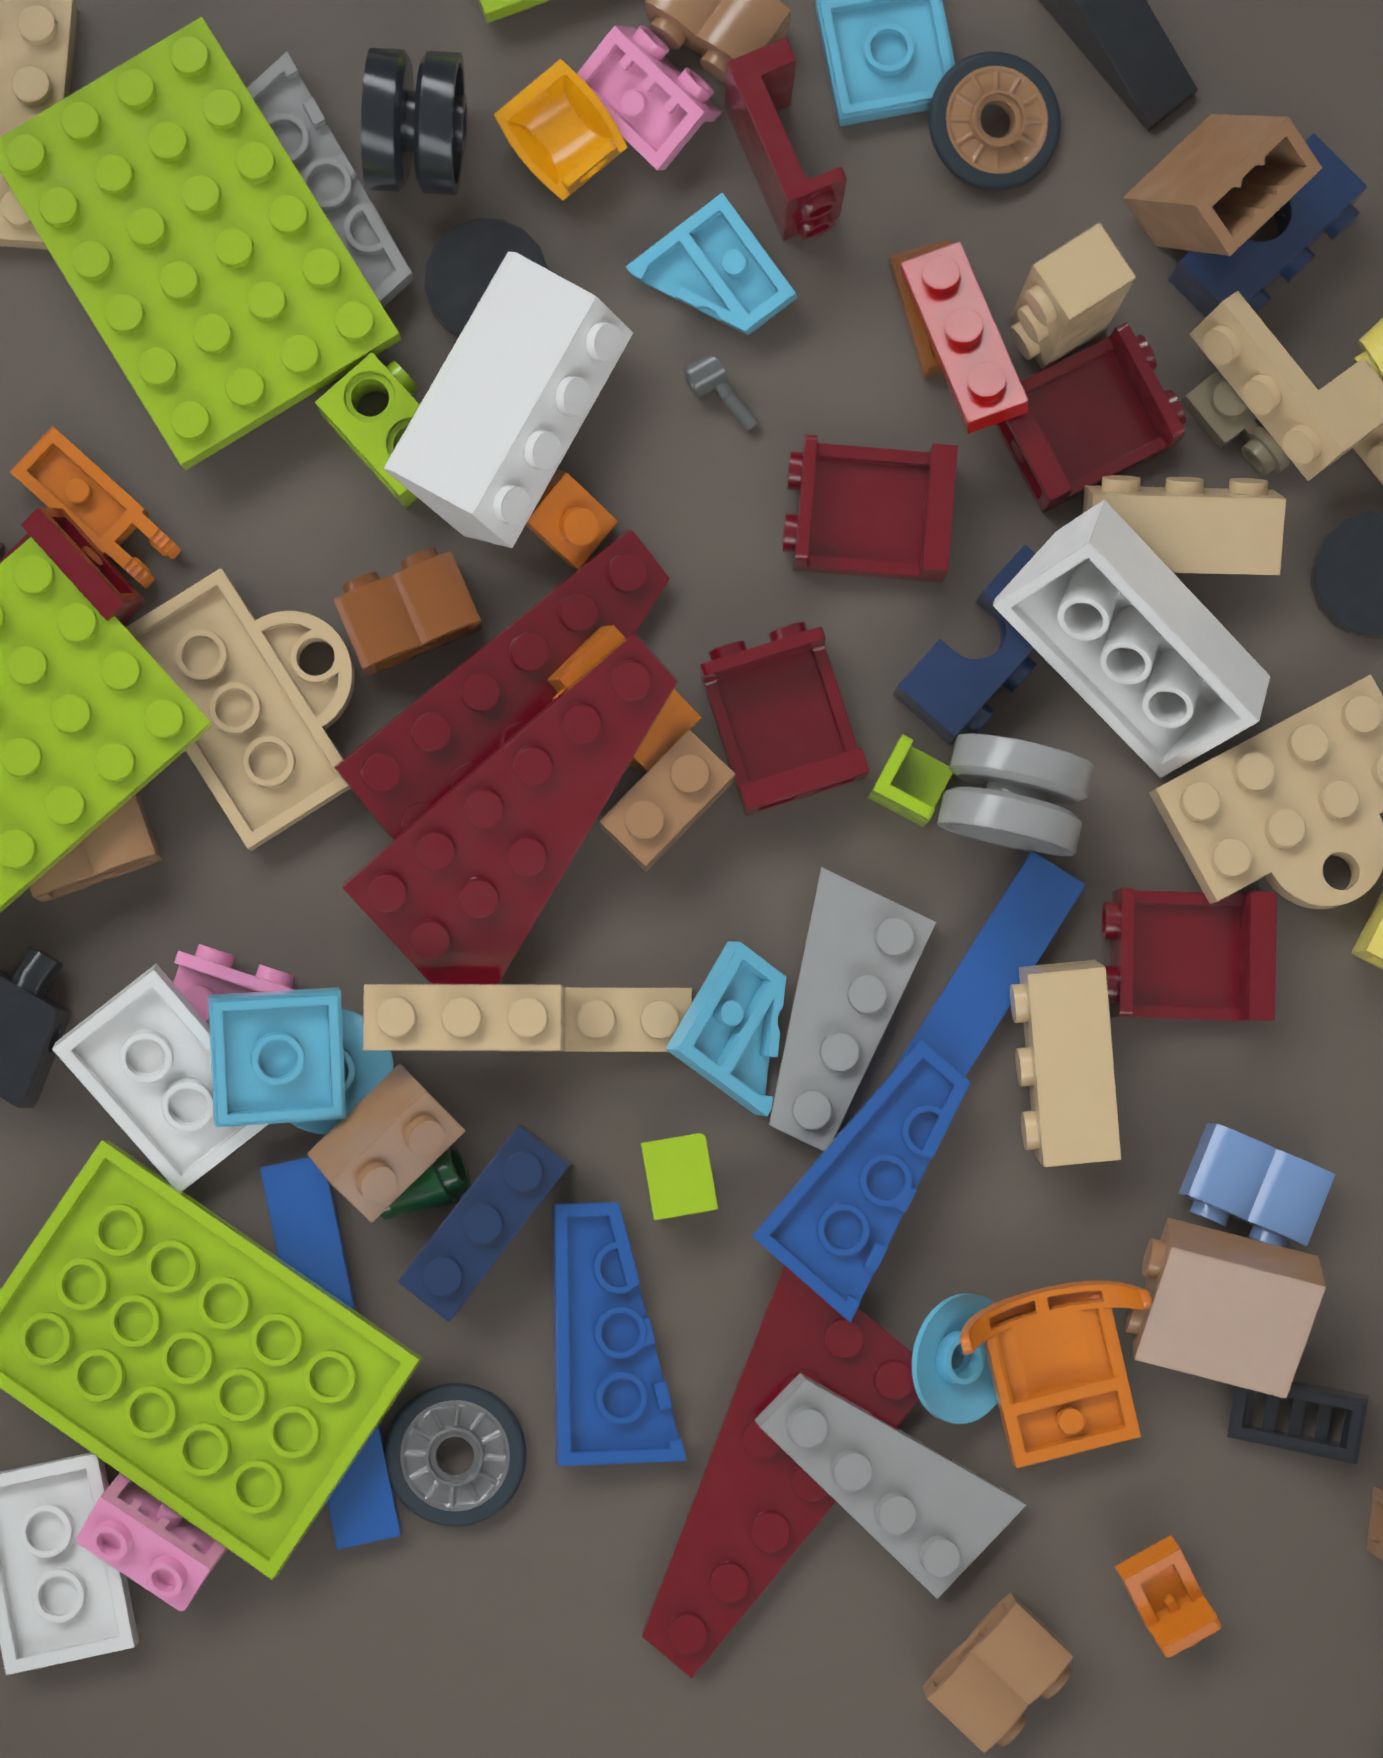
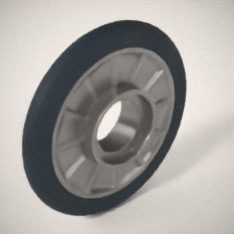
[385,1383,526,1527]

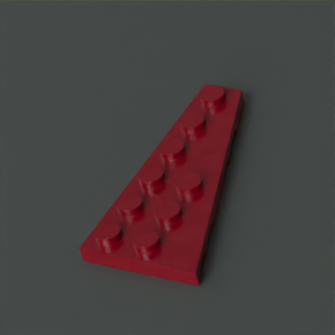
[333,529,670,840]
[342,630,677,985]
[642,1264,919,1679]

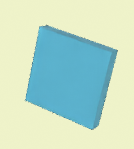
[815,0,955,127]
[208,987,346,1128]

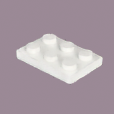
[52,963,268,1192]
[0,1452,139,1675]

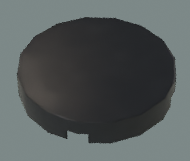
[424,218,548,338]
[1310,511,1383,639]

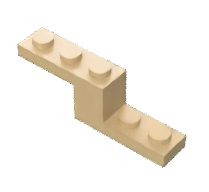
[1190,291,1383,485]
[363,984,692,1052]

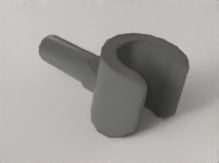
[684,355,759,432]

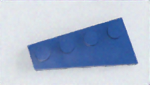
[751,1040,971,1323]
[552,1202,687,1466]

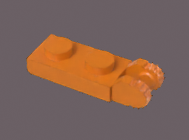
[10,426,182,589]

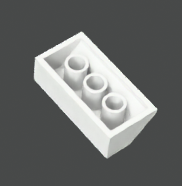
[383,251,633,548]
[993,499,1271,778]

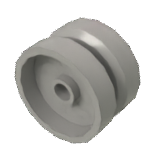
[936,734,1095,856]

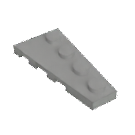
[247,52,414,308]
[768,867,936,1151]
[755,1373,1027,1599]

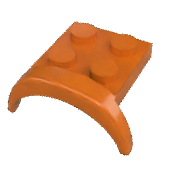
[960,1280,1152,1469]

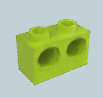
[315,352,420,509]

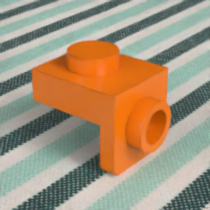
[526,469,618,569]
[1114,1535,1222,1657]

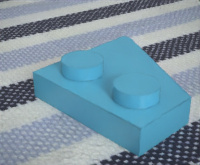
[626,193,798,335]
[666,941,786,1116]

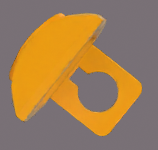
[494,59,628,201]

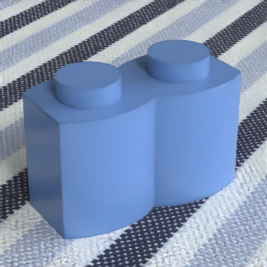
[1178,1123,1336,1248]

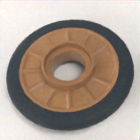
[929,51,1061,191]

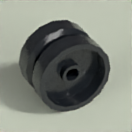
[361,47,468,195]

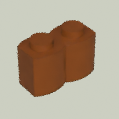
[333,548,483,677]

